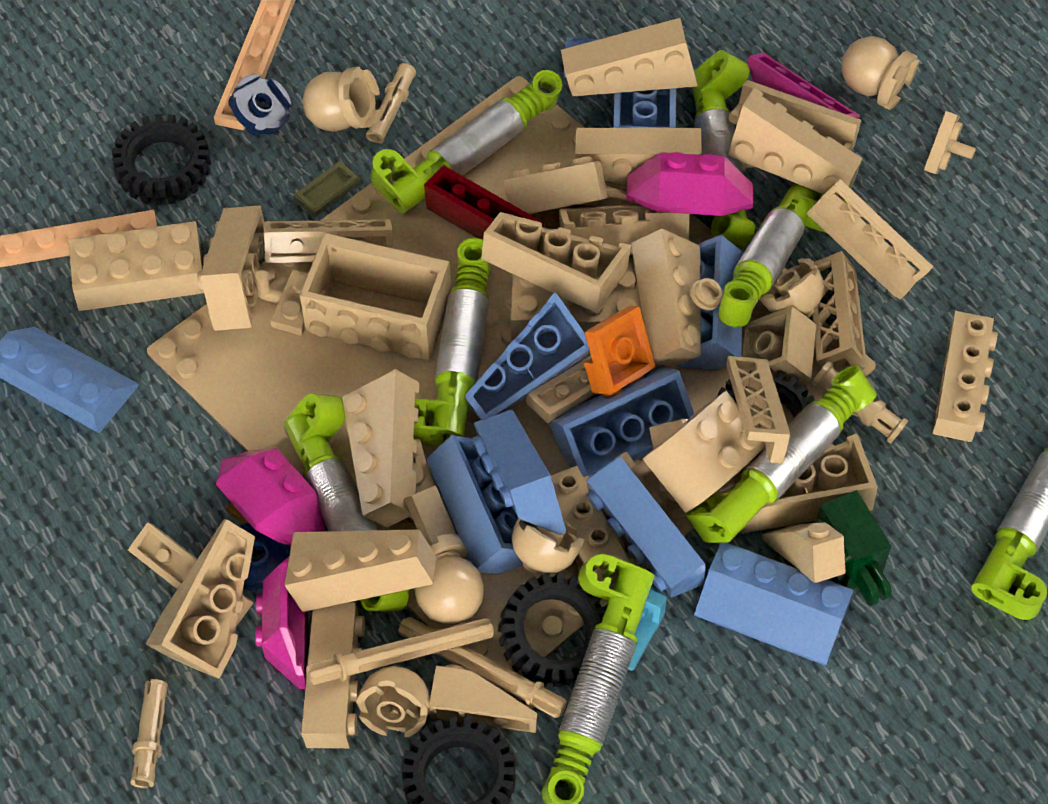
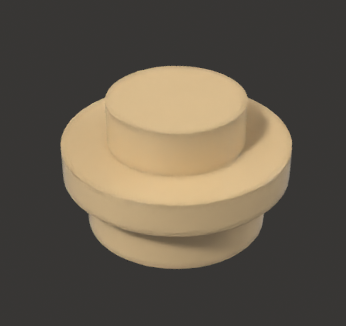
[690,278,722,310]

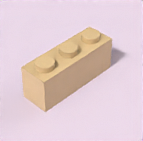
[503,156,608,214]

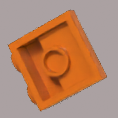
[584,306,655,397]

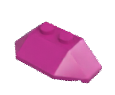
[748,53,860,118]
[626,152,753,216]
[216,448,326,549]
[255,557,308,689]

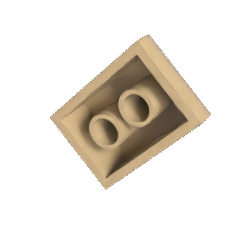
[642,391,765,513]

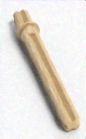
[398,617,567,718]
[306,618,494,685]

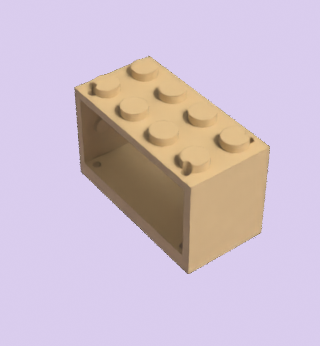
[300,233,451,360]

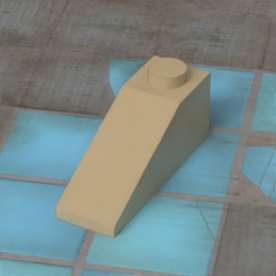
[762,522,845,583]
[429,664,538,733]

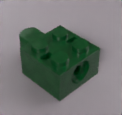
[815,490,892,606]

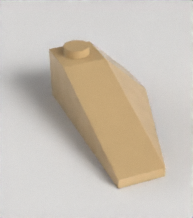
[146,519,255,678]

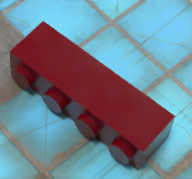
[424,165,544,240]

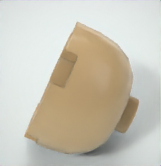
[760,258,824,318]
[512,518,584,574]
[356,666,430,737]

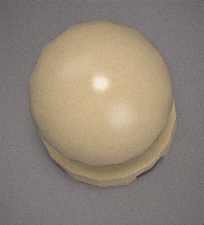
[841,36,919,110]
[302,67,380,132]
[414,534,484,625]

